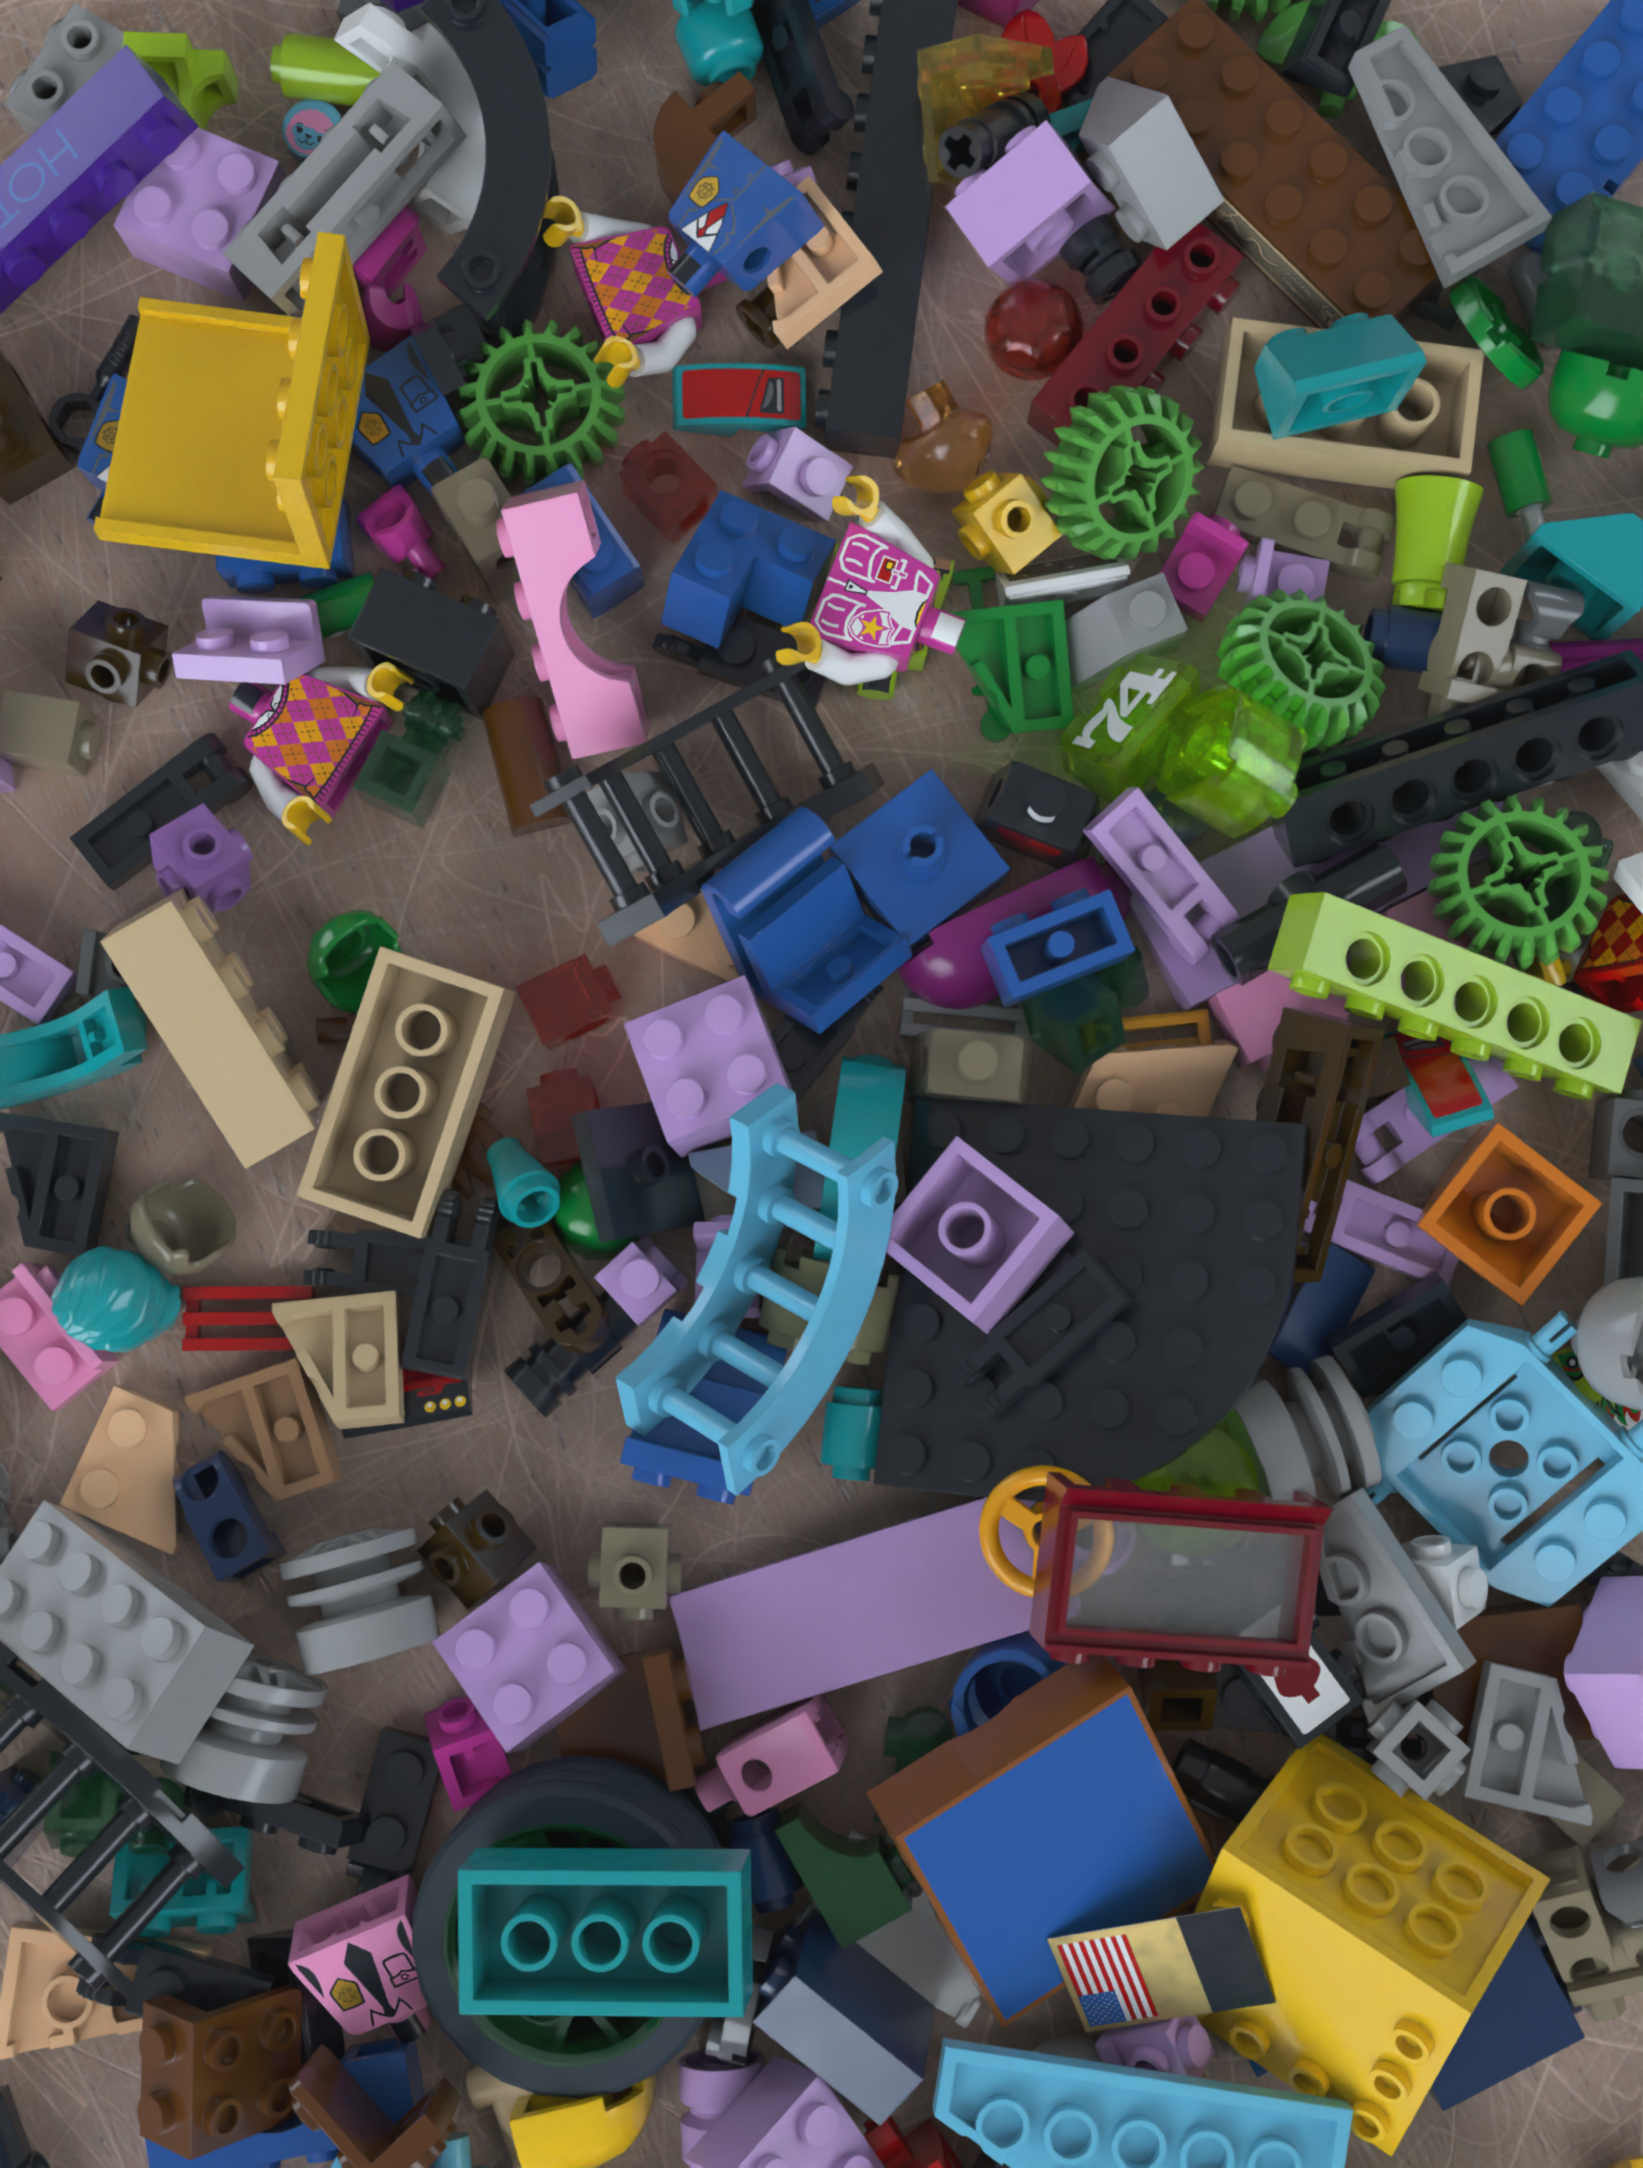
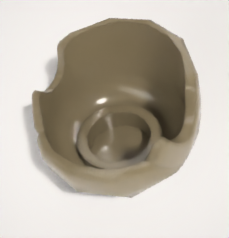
[130,1178,236,1276]

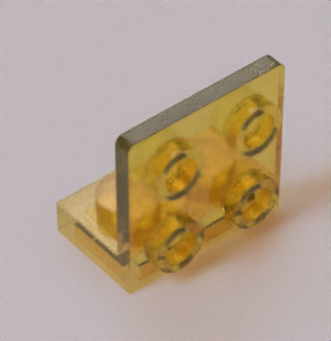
[917,33,1054,186]

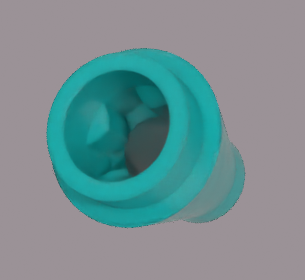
[486,1137,560,1228]

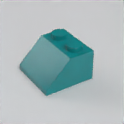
[1254,313,1427,440]
[1500,513,1643,640]

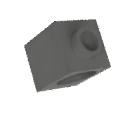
[1588,1089,1643,1181]

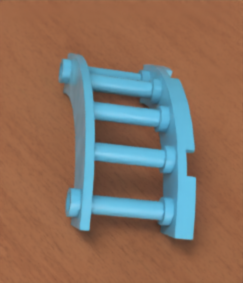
[615,1083,898,1496]

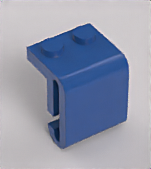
[701,807,913,1034]
[620,1308,788,1505]

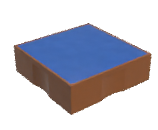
[866,1655,1217,2029]

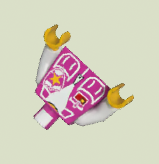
[776,475,966,686]

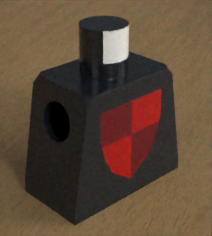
[973,761,1102,869]

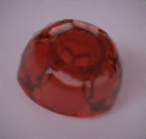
[984,278,1085,381]

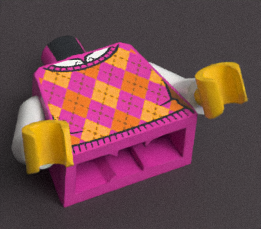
[543,196,727,388]
[229,662,415,846]

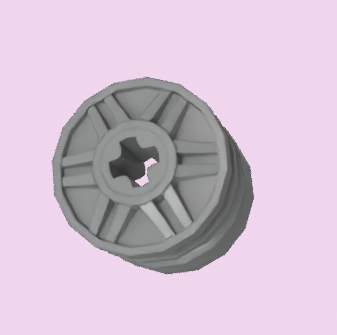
[1226,1355,1382,1501]
[278,1527,441,1676]
[160,1652,329,1804]

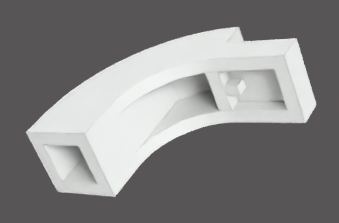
[334,2,485,235]

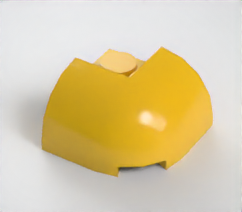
[509,2073,657,2168]

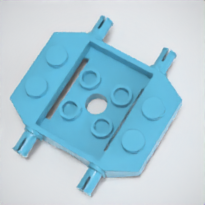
[1347,1310,1643,1607]

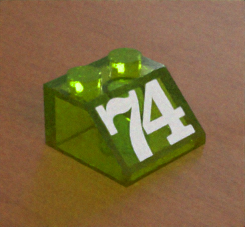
[1060,653,1200,804]

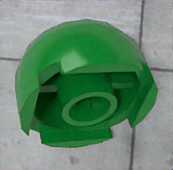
[1547,350,1643,459]

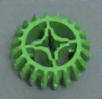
[457,319,626,489]
[1039,385,1206,560]
[1216,588,1386,754]
[1427,794,1609,971]

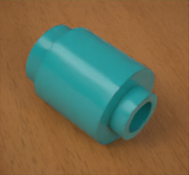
[820,1386,884,1481]

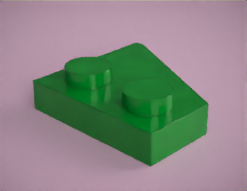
[948,600,1075,734]

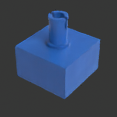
[830,769,1010,952]

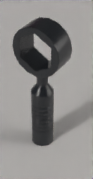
[49,314,140,455]

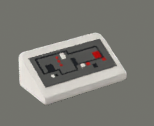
[995,552,1131,606]

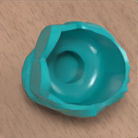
[51,1246,181,1353]

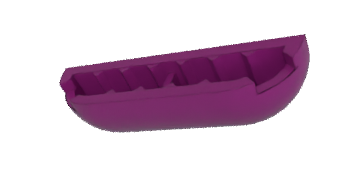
[897,856,1131,1009]

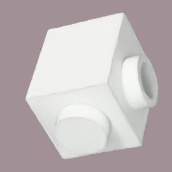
[1400,1535,1488,1630]

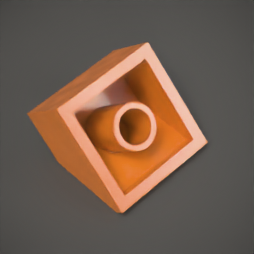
[1415,1122,1603,1306]

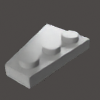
[1319,1487,1477,1723]

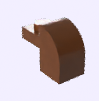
[653,71,757,205]

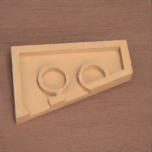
[0,1921,213,2060]

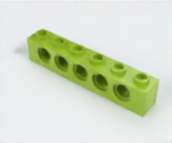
[1267,892,1642,1101]

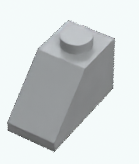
[1065,572,1188,692]

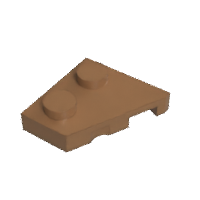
[184,1358,344,1502]

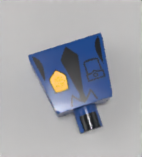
[351,335,465,499]

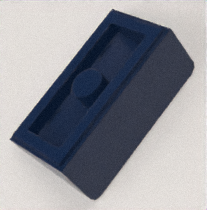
[1267,1243,1375,1380]

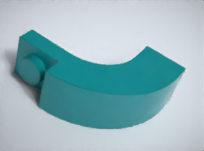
[0,986,148,1110]
[813,1054,906,1261]

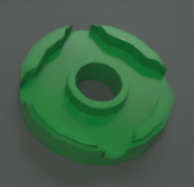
[1449,276,1545,389]

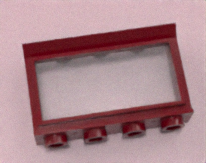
[1029,1472,1333,1677]

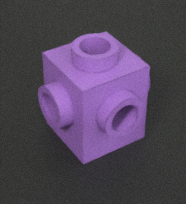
[149,803,253,912]

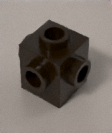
[65,600,172,708]
[417,1489,537,1610]

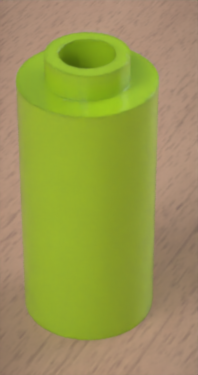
[270,32,381,106]

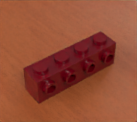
[1027,222,1244,447]

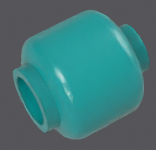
[675,0,764,87]

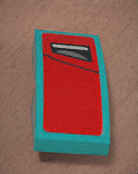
[672,363,807,437]
[1383,1030,1494,1138]

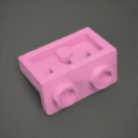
[0,1262,119,1411]

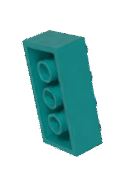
[458,1848,753,2017]

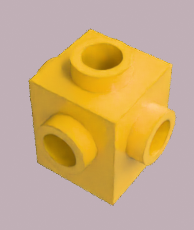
[951,470,1062,575]

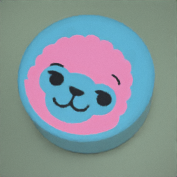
[282,99,342,164]

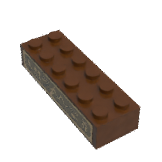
[1106,0,1442,329]

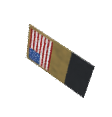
[1047,1906,1276,2032]

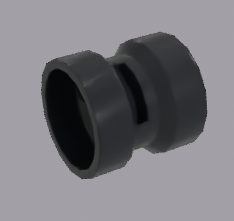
[1059,214,1143,305]

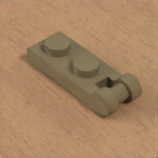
[1214,464,1396,581]

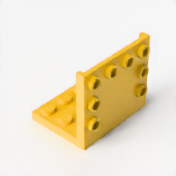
[93,231,370,569]
[1194,1733,1550,2157]

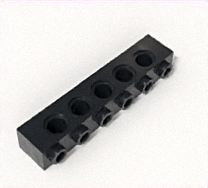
[1261,649,1643,868]

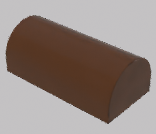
[482,696,572,837]

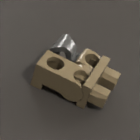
[1417,562,1585,718]
[1521,1839,1643,2022]

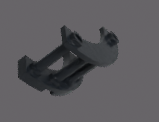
[420,0,560,349]
[530,655,885,947]
[0,1643,245,1999]

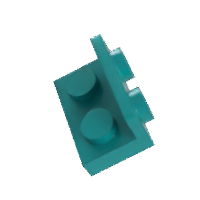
[109,1826,256,1939]

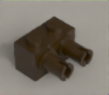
[0,350,74,505]

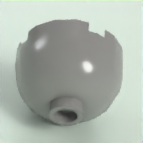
[1571,1276,1643,1411]

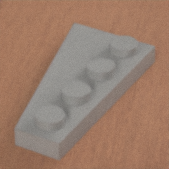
[1348,25,1553,289]

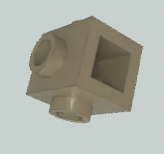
[588,1522,682,1620]

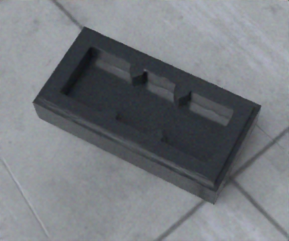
[1062,0,1169,107]

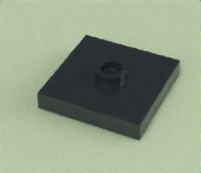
[571,1102,706,1243]

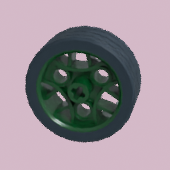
[412,1755,722,2099]

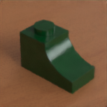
[775,1801,917,1949]

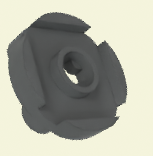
[705,1923,776,2067]

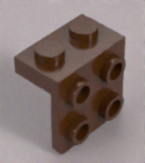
[556,1643,708,1792]
[137,1985,302,2160]
[288,2045,462,2168]

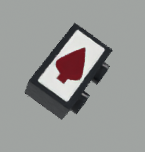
[1212,1589,1364,1749]

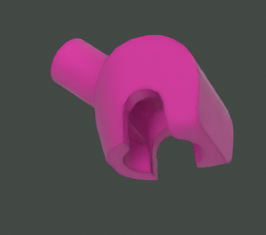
[362,283,424,352]
[356,484,446,579]

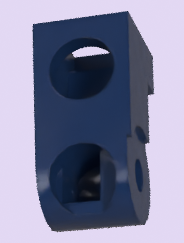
[173,1450,287,1583]

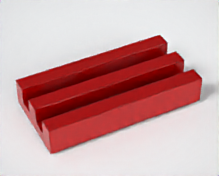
[182,1286,316,1351]

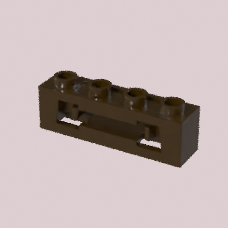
[1255,1007,1385,1282]

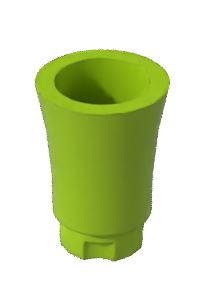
[1391,475,1484,612]

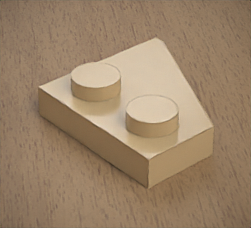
[272,1290,404,1430]

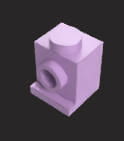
[594,1235,690,1326]
[1094,2015,1215,2078]

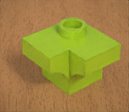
[122,31,239,131]

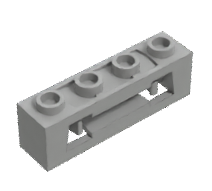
[222,61,467,318]

